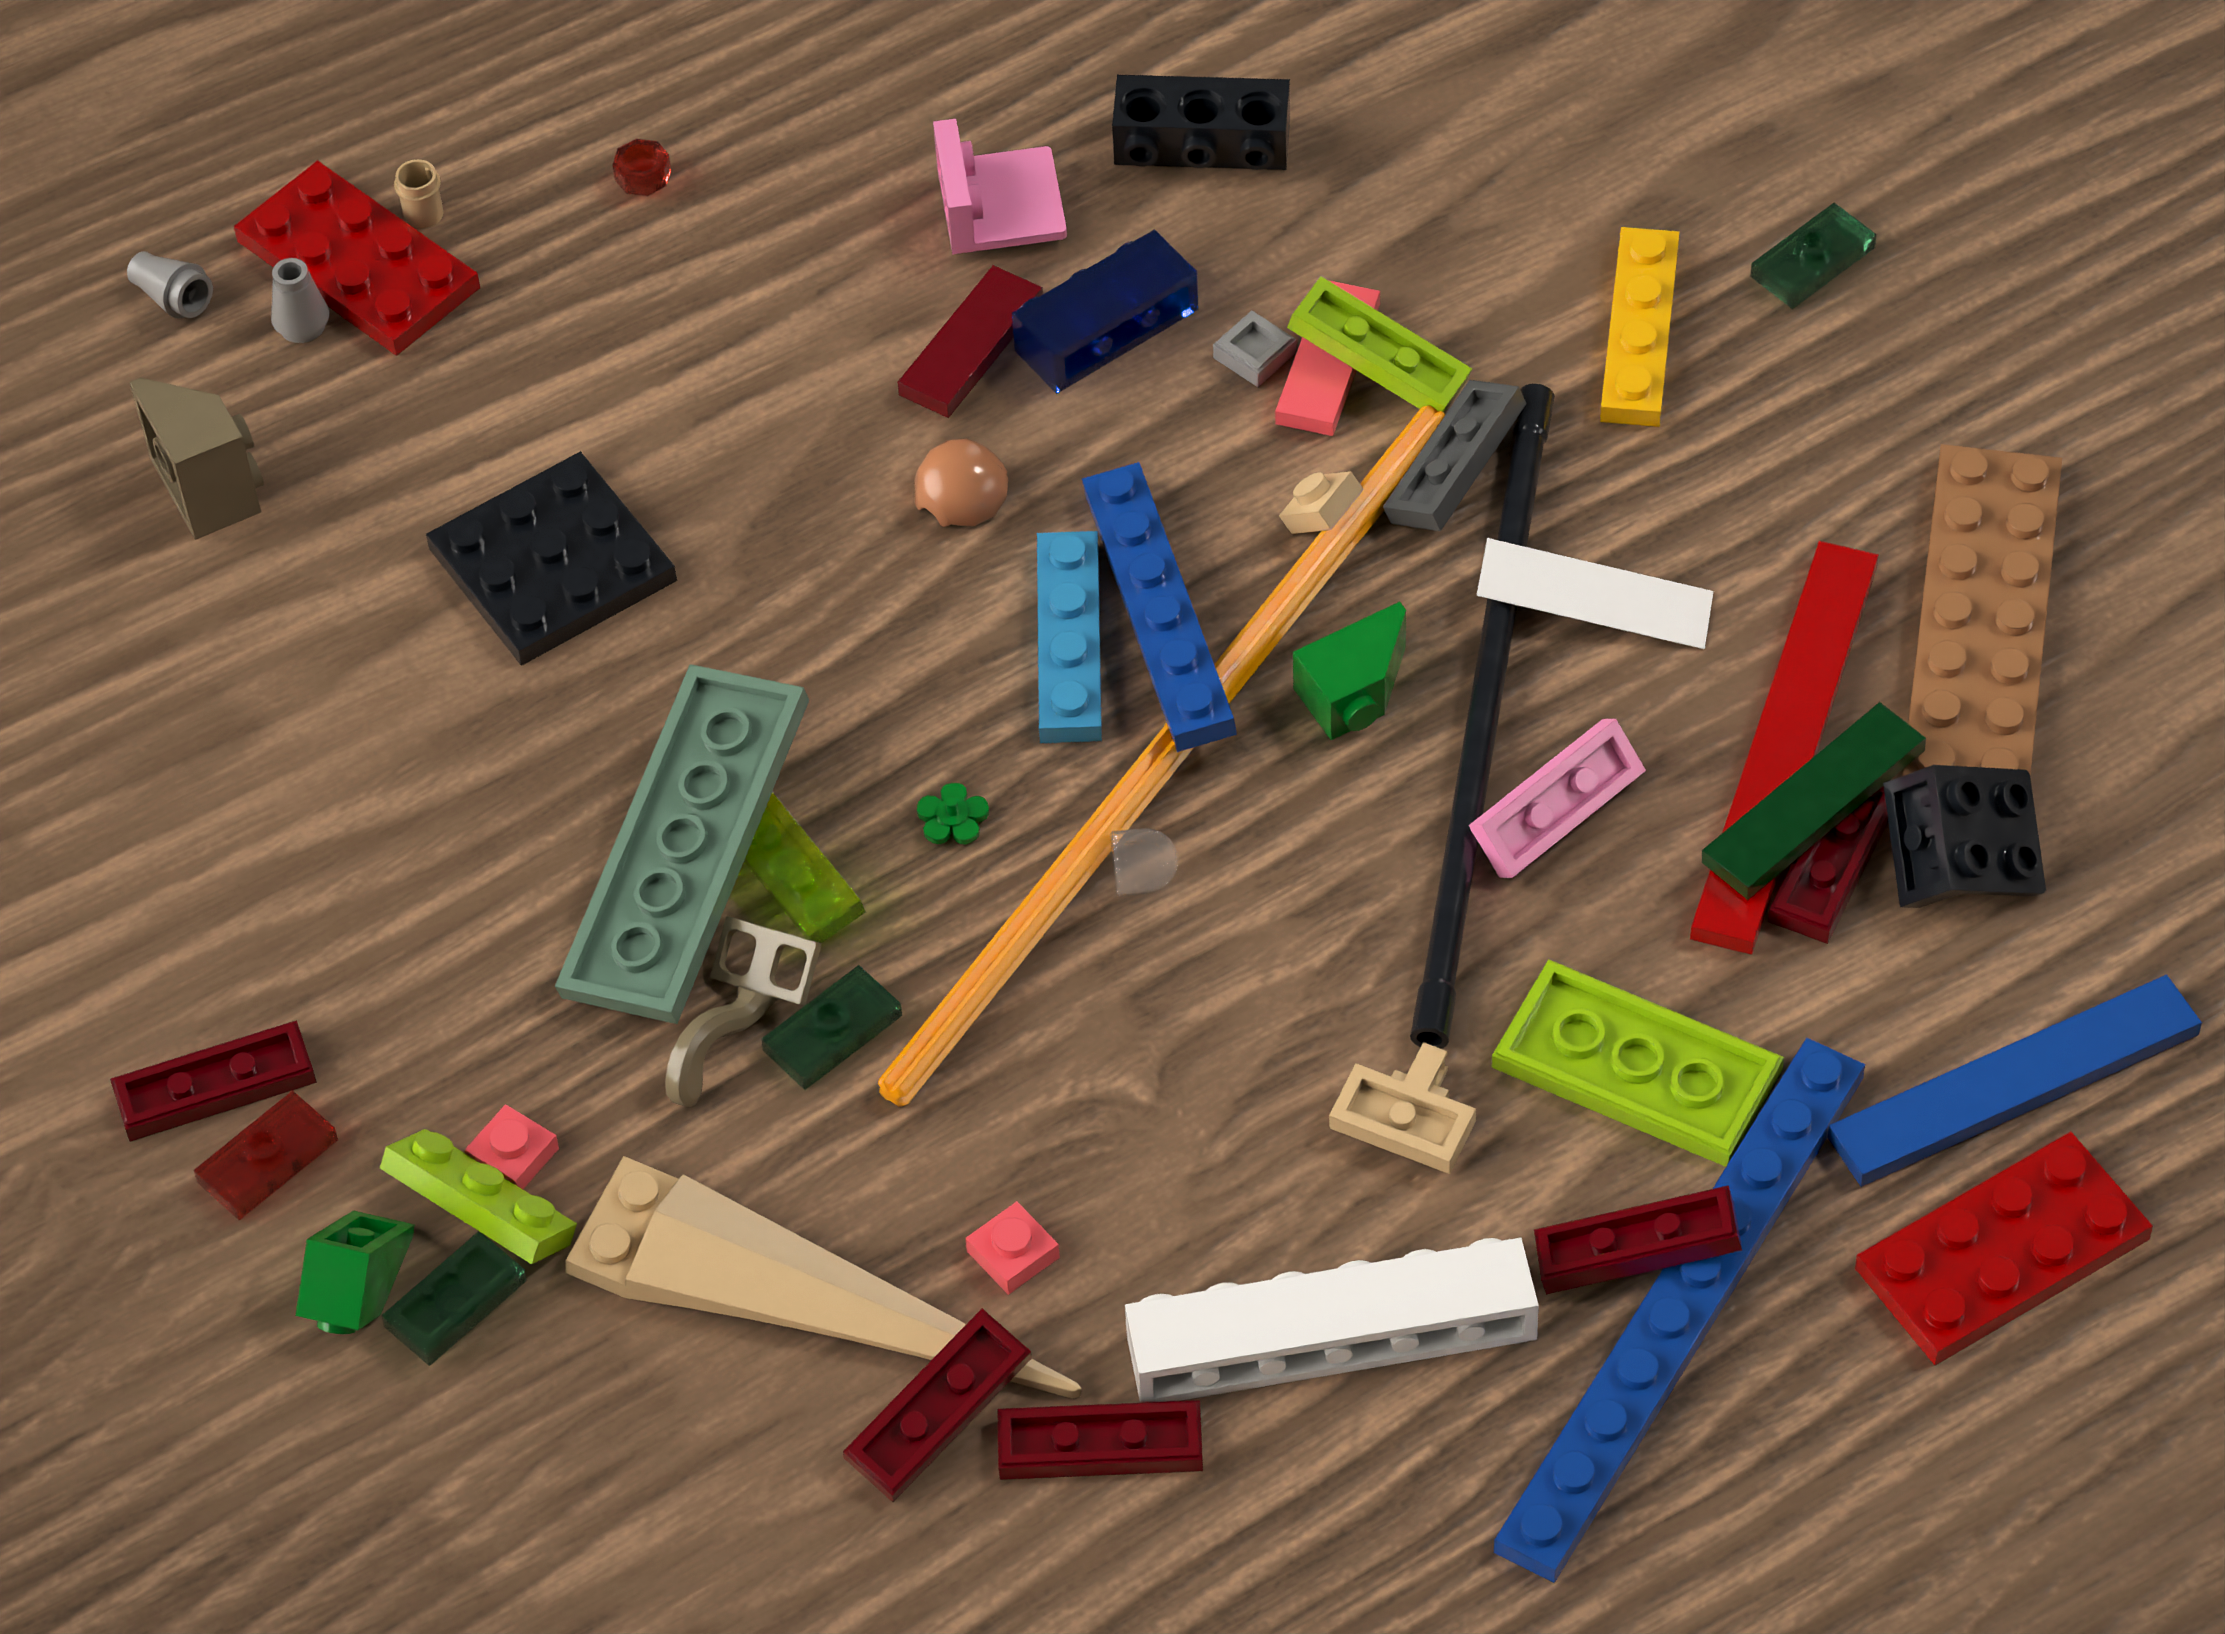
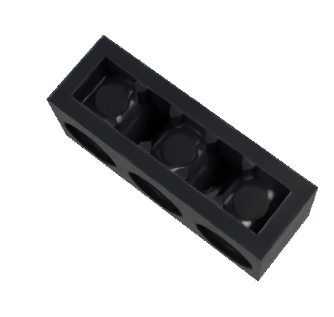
[1112,74,1290,170]

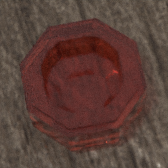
[612,139,671,196]

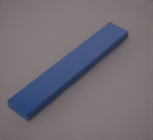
[1827,974,2202,1187]

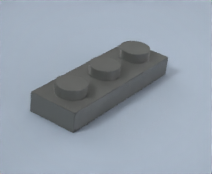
[1383,380,1527,531]

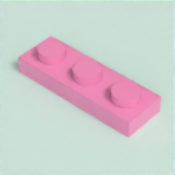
[1468,719,1646,878]

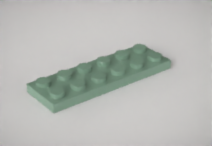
[555,664,809,1024]

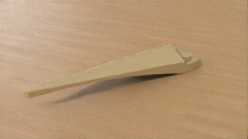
[565,1156,1081,1399]

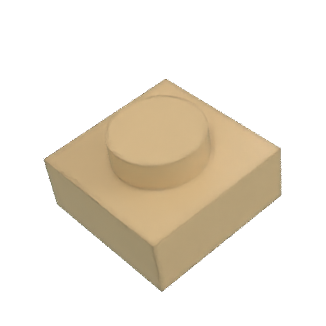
[1279,471,1364,534]

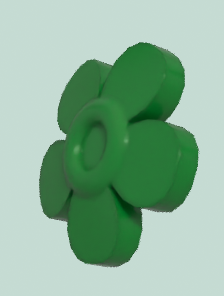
[917,783,989,845]

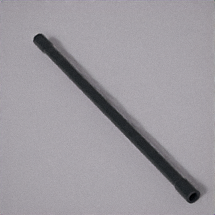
[1410,384,1555,1049]

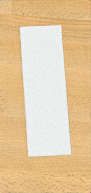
[1477,538,1714,649]

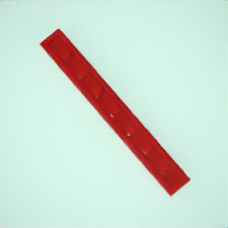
[1690,541,1879,955]

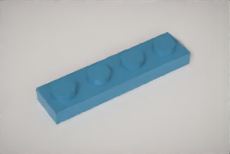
[1037,531,1102,743]

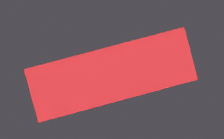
[1275,280,1380,436]

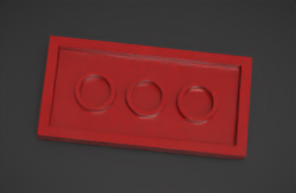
[233,160,480,356]
[1855,1131,2153,1366]

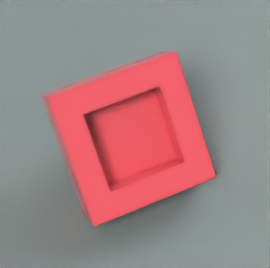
[465,1104,559,1189]
[966,1201,1060,1295]

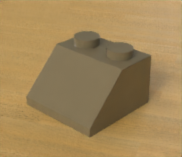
[129,377,264,540]

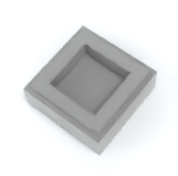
[1213,310,1297,387]

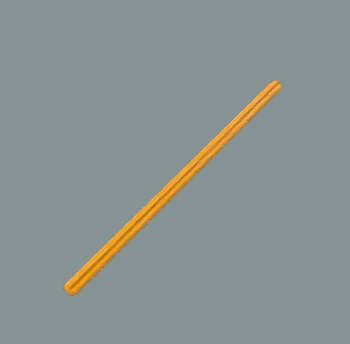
[878,405,1446,1107]

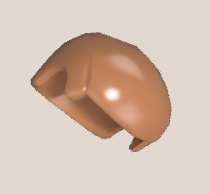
[914,439,1008,527]

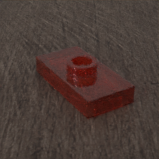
[193,1090,338,1220]

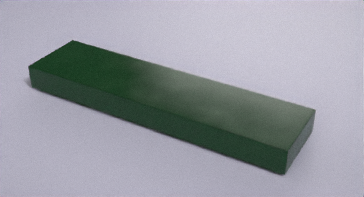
[1702,702,1926,900]

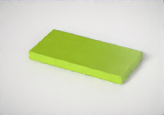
[1492,959,1784,1167]

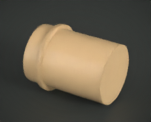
[394,159,444,229]

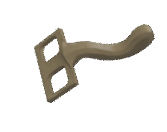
[665,916,822,1107]

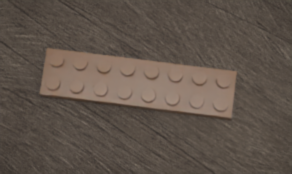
[1902,444,2062,776]

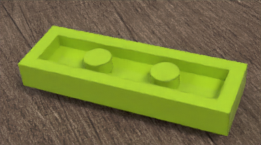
[1287,276,1472,413]
[380,1129,577,1264]

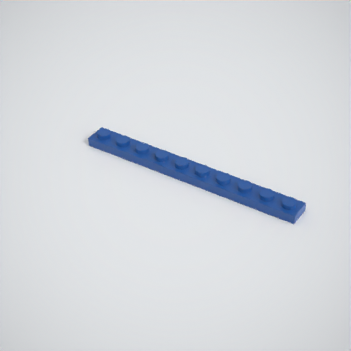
[1494,1038,1865,1583]

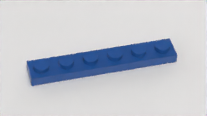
[1082,462,1237,752]

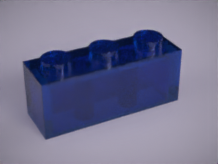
[1012,229,1199,394]

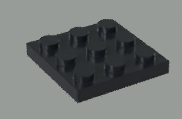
[426,451,677,666]

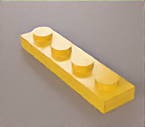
[1600,227,1680,427]

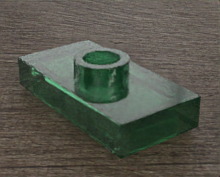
[1750,202,1877,309]
[761,965,902,1090]
[381,1231,527,1366]

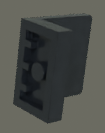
[1883,765,2046,908]

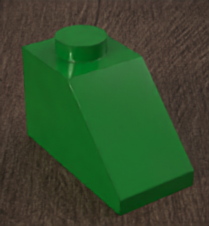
[1293,601,1406,740]
[295,1210,415,1334]

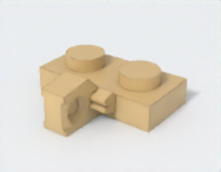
[1329,1042,1476,1174]

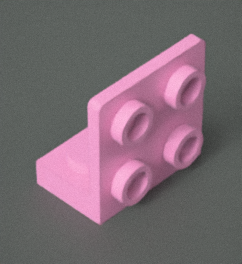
[933,119,1067,255]

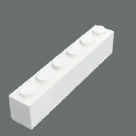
[1125,1238,1539,1403]

